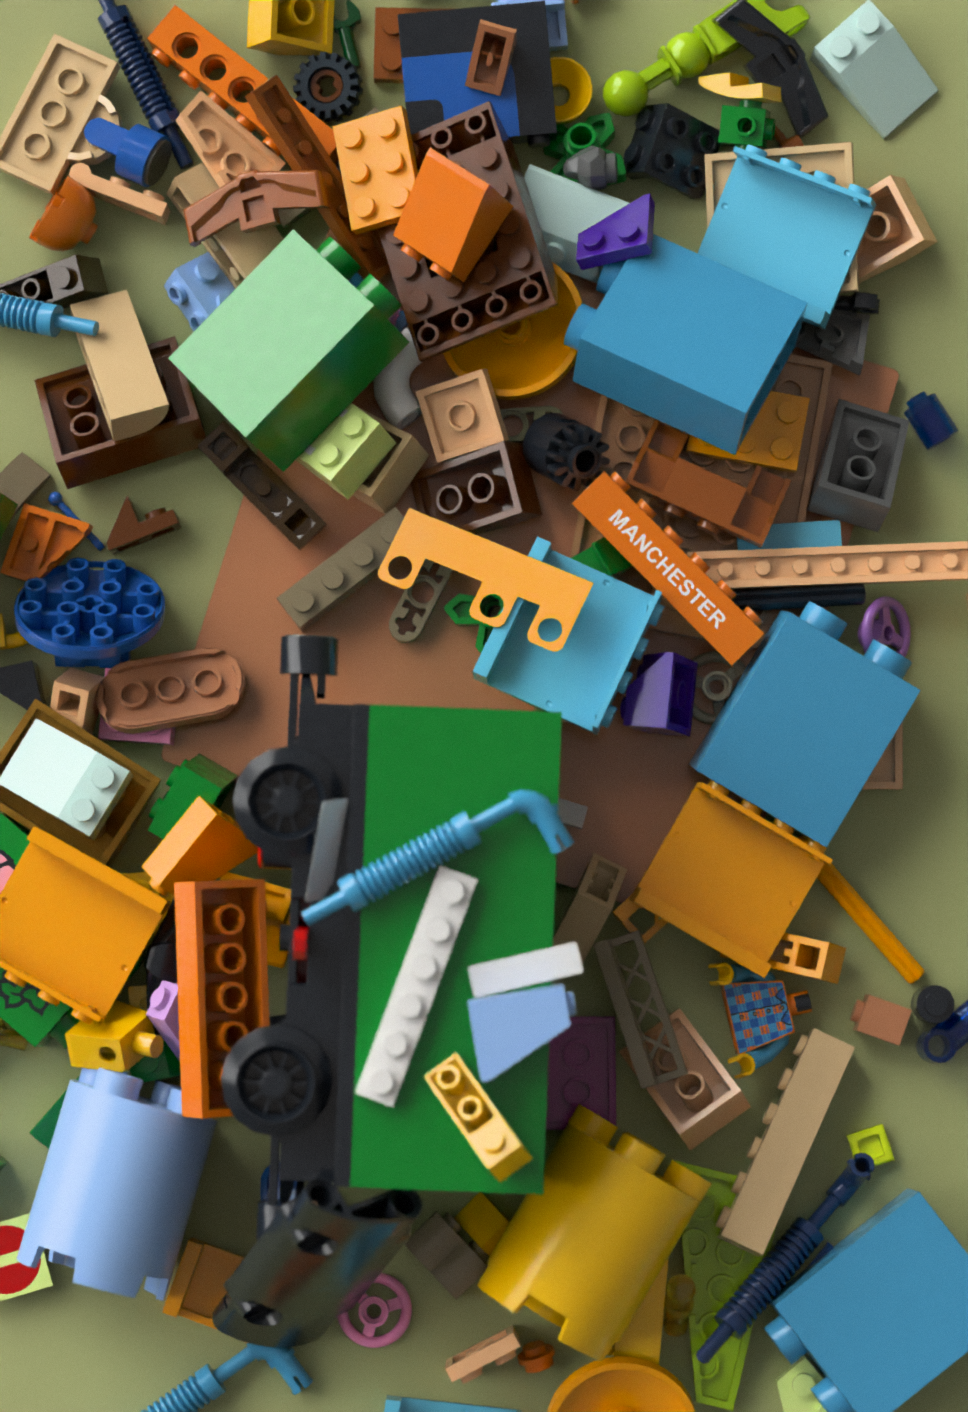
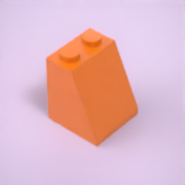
[393,148,513,283]

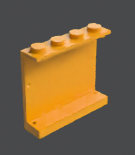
[629,780,833,978]
[0,826,171,1025]

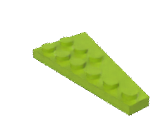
[674,1160,777,1411]

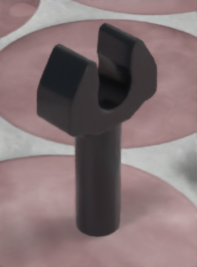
[834,292,880,315]

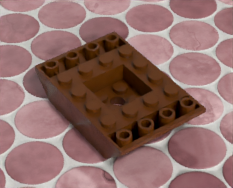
[378,101,558,362]

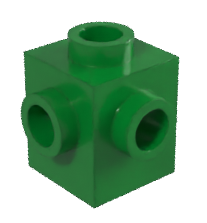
[718,100,776,150]

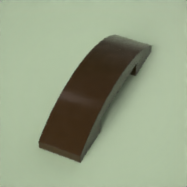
[197,421,327,550]

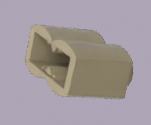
[404,1211,489,1300]

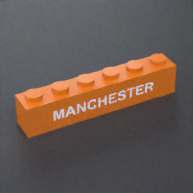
[572,471,764,665]

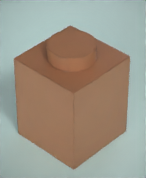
[850,994,912,1046]

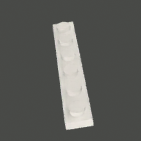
[355,866,477,1107]

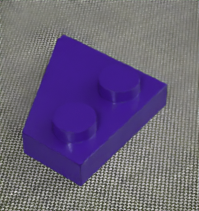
[576,193,655,270]

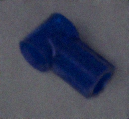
[916,999,968,1063]

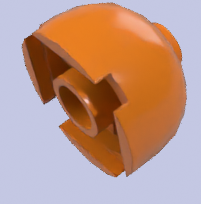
[29,176,98,252]

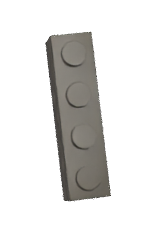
[277,507,404,632]

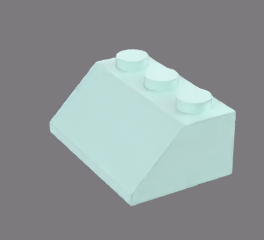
[524,164,630,283]

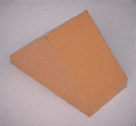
[465,19,517,96]

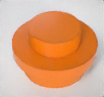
[517,1340,555,1373]

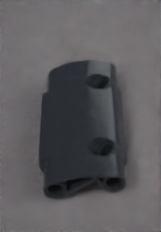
[212,1177,423,1347]

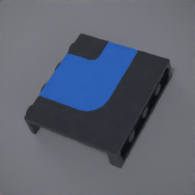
[398,1,557,148]

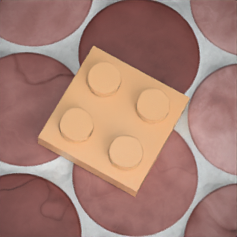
[415,368,509,463]
[445,1325,521,1384]

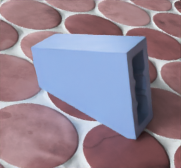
[467,984,576,1082]

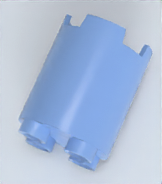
[17,1067,217,1301]

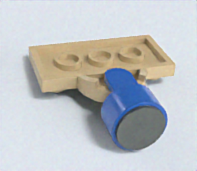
[0,34,172,195]

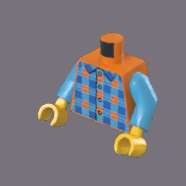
[708,963,812,1079]

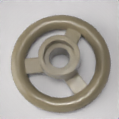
[692,651,746,725]

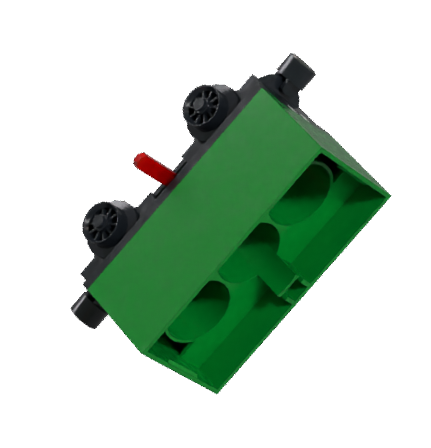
[221,634,562,1240]

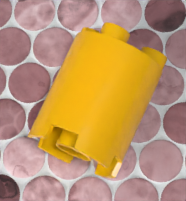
[477,1104,712,1362]

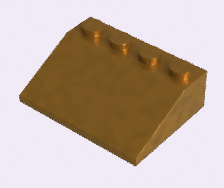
[0,698,161,867]

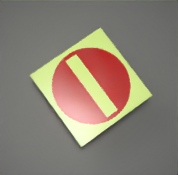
[0,1213,54,1301]

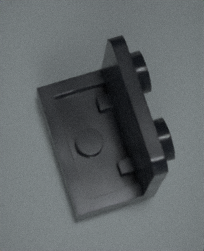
[623,103,720,199]

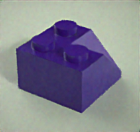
[620,652,698,737]

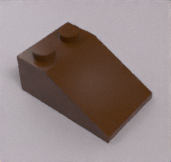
[411,441,542,535]

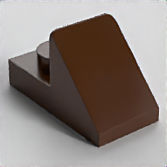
[106,496,182,555]

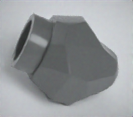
[563,146,618,190]

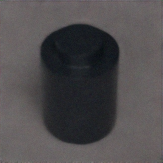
[911,985,954,1023]

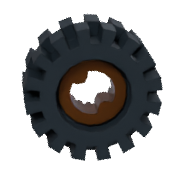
[293,52,363,122]

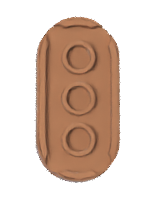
[96,647,246,734]

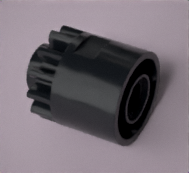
[523,413,610,491]

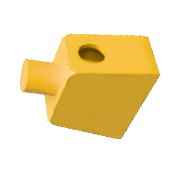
[65,1000,164,1072]

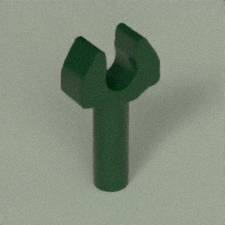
[333,0,362,69]

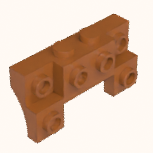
[625,419,791,548]

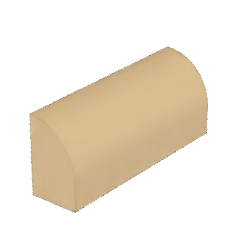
[166,162,284,289]
[70,290,169,441]

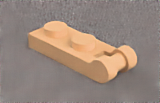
[69,163,171,225]

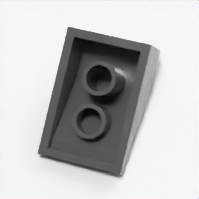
[807,399,909,532]

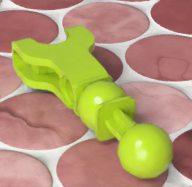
[603,0,811,117]

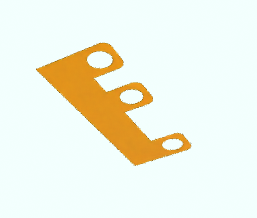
[378,508,594,651]

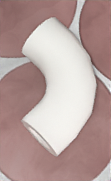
[373,327,422,430]

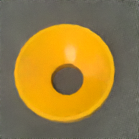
[550,57,592,124]

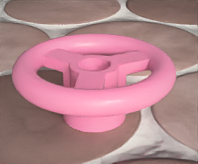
[338,1272,412,1348]

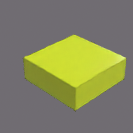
[846,1123,895,1166]

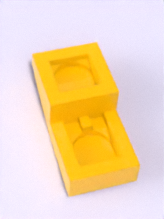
[698,72,781,103]

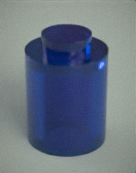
[904,391,959,451]

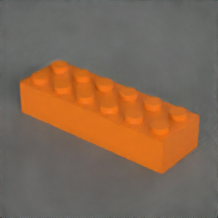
[174,879,270,1119]

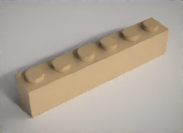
[715,1028,855,1257]

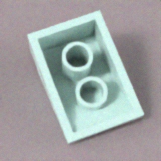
[810,0,938,139]
[0,718,133,840]

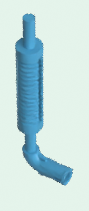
[0,293,99,337]
[301,790,574,926]
[141,1343,313,1412]

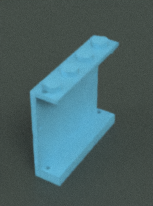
[697,145,876,329]
[472,536,665,735]

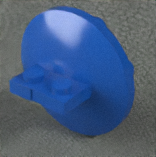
[14,558,165,668]

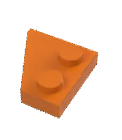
[0,503,93,582]

